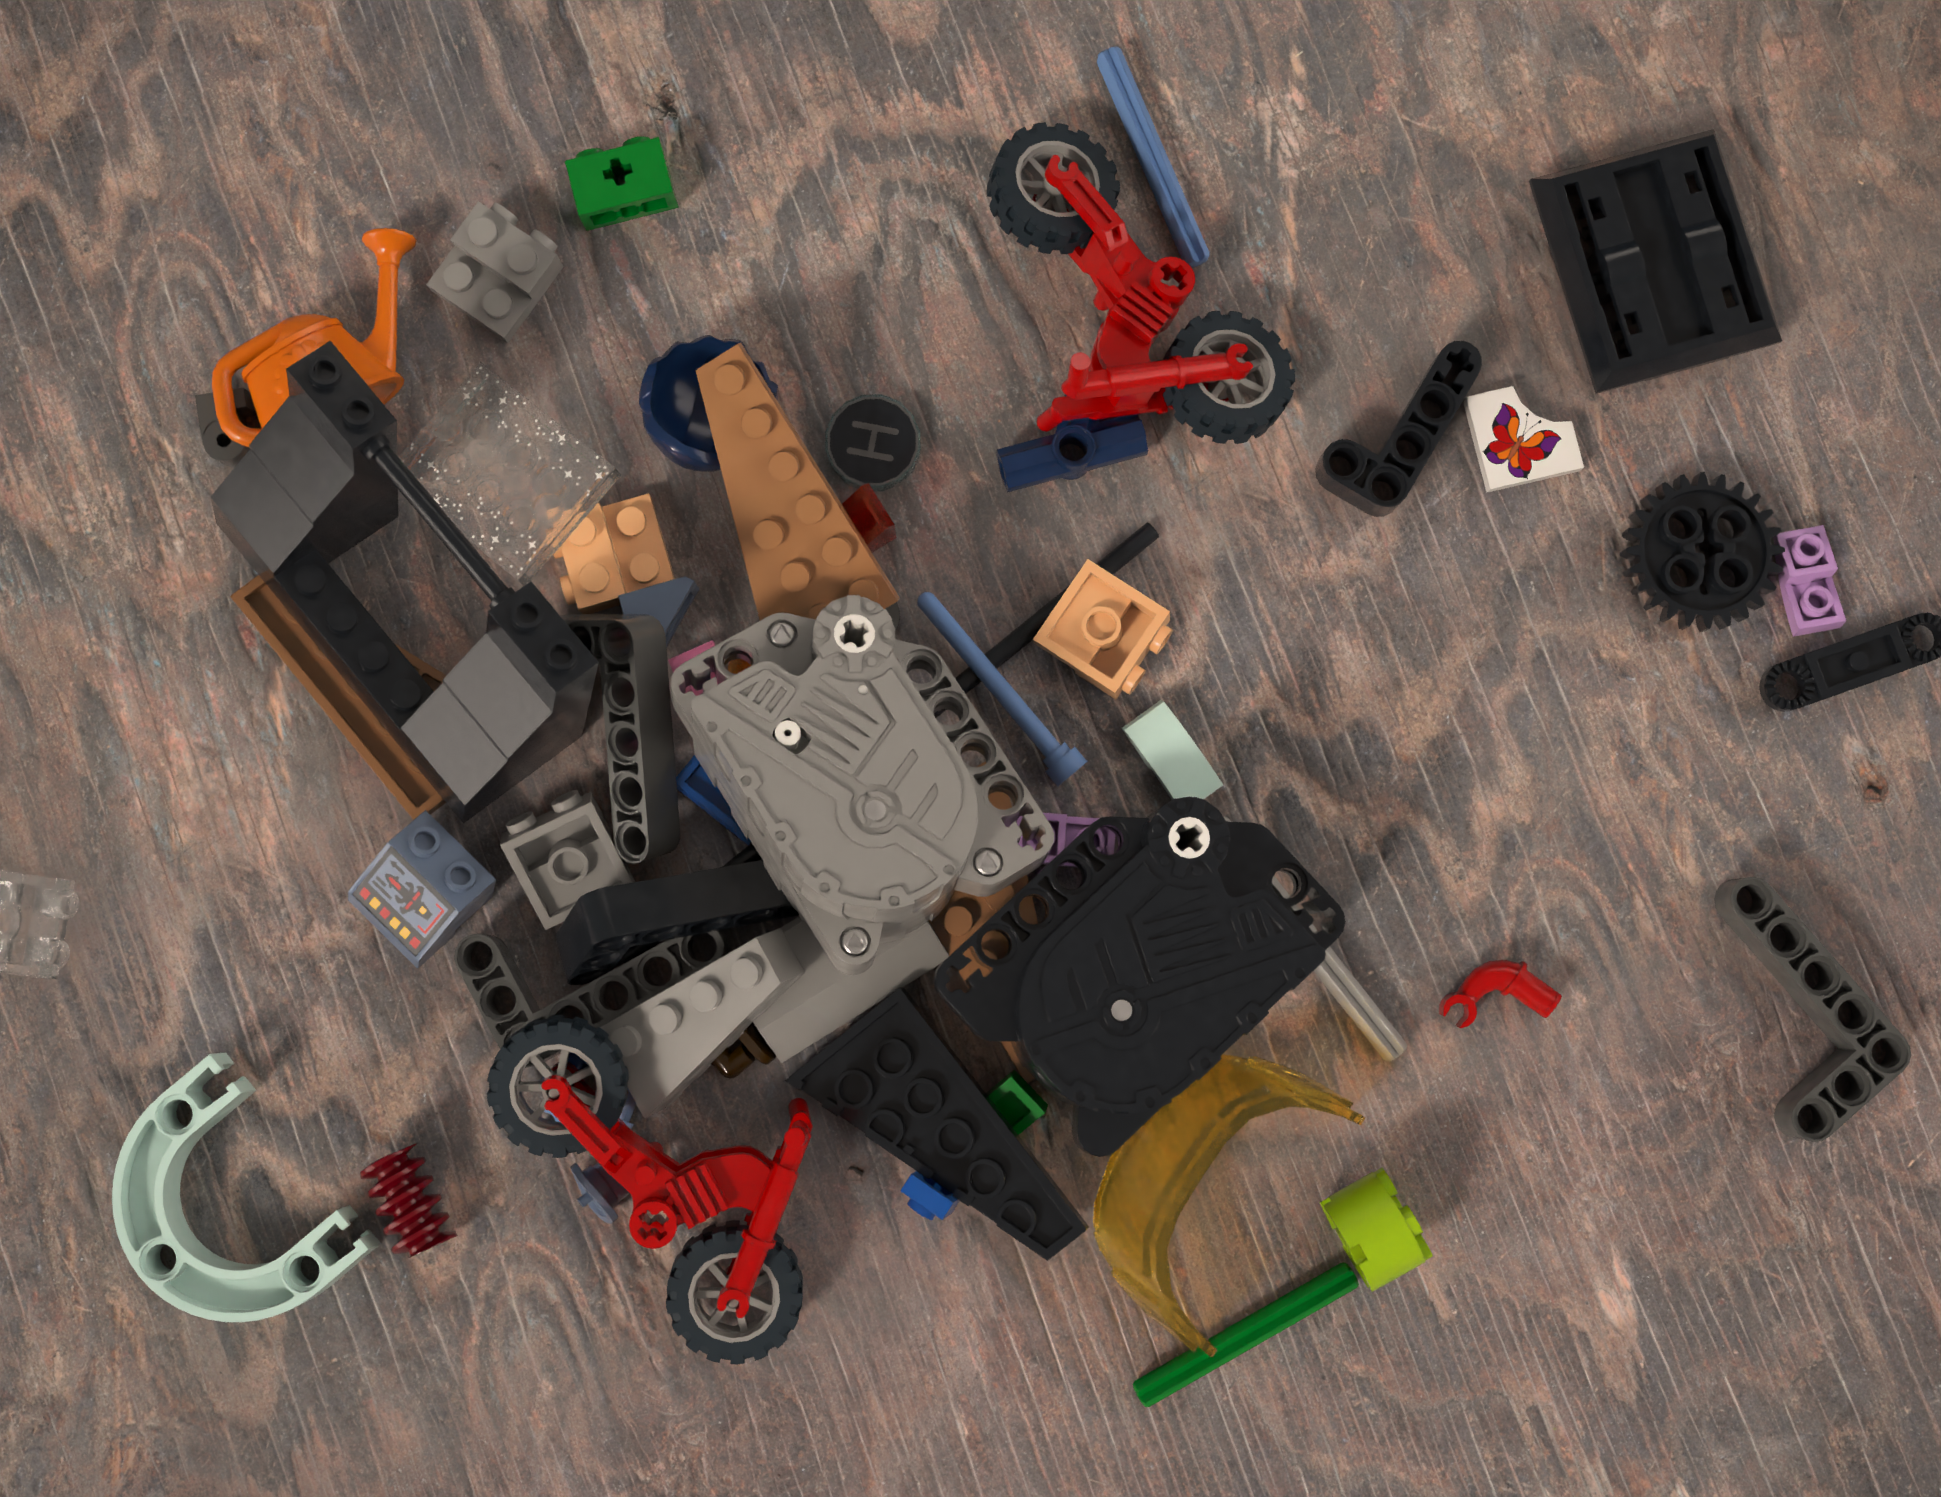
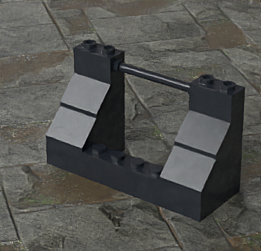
[211,341,599,824]

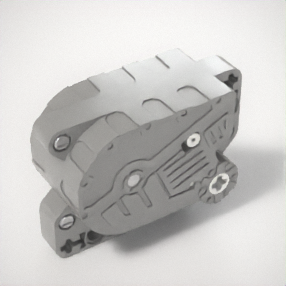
[671,595,1054,975]

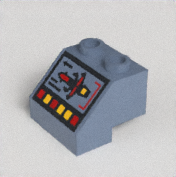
[348,810,496,969]

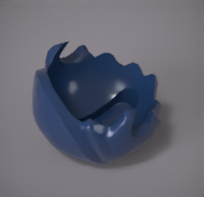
[639,335,778,472]

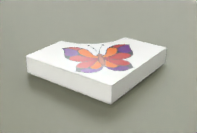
[1463,386,1584,493]

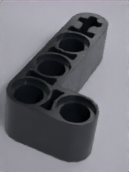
[1315,341,1482,517]

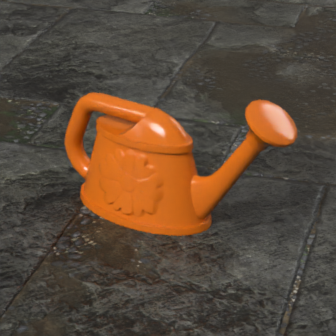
[212,228,416,447]

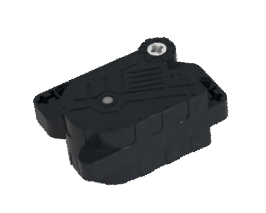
[933,796,1346,1157]

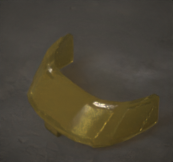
[1093,1055,1365,1358]

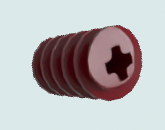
[360,1143,458,1258]

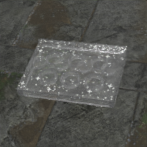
[399,362,622,586]

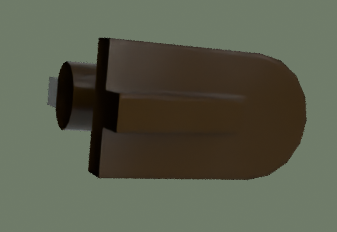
[711,1022,776,1079]

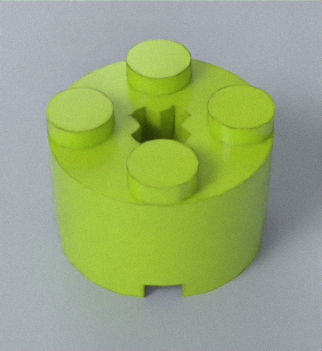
[1319,1167,1433,1292]

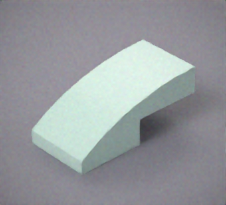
[1122,700,1223,800]

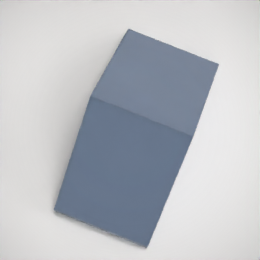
[618,576,699,648]

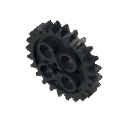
[1620,472,1785,632]

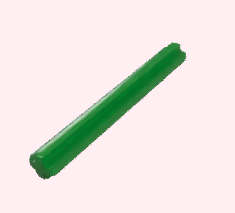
[1133,1262,1359,1407]

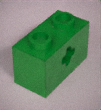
[565,136,679,231]

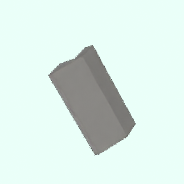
[753,917,949,1063]

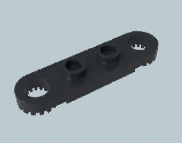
[1759,612,1941,712]

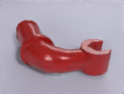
[1439,960,1562,1028]

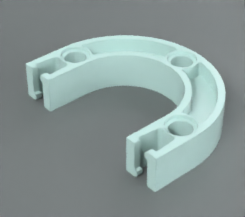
[112,1052,381,1322]

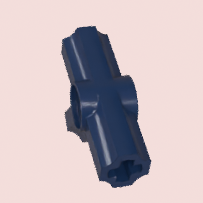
[996,394,1149,493]

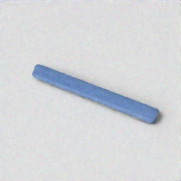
[1097,46,1210,268]

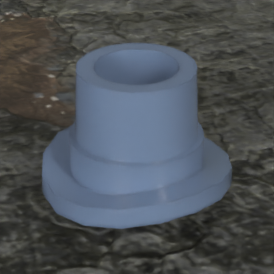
[570,1162,629,1224]

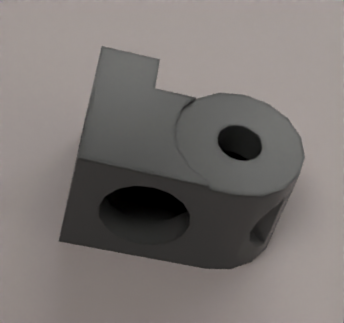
[195,387,257,468]

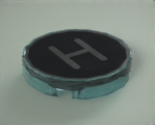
[825,394,921,491]

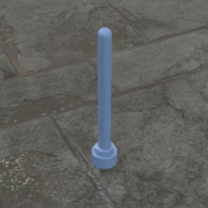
[917,592,1088,787]

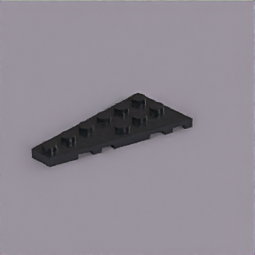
[785,987,1089,1261]

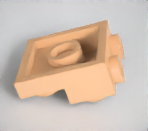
[547,493,675,614]
[1033,559,1173,700]

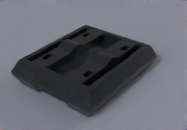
[1529,129,1782,394]

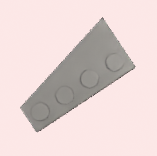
[600,928,805,1119]

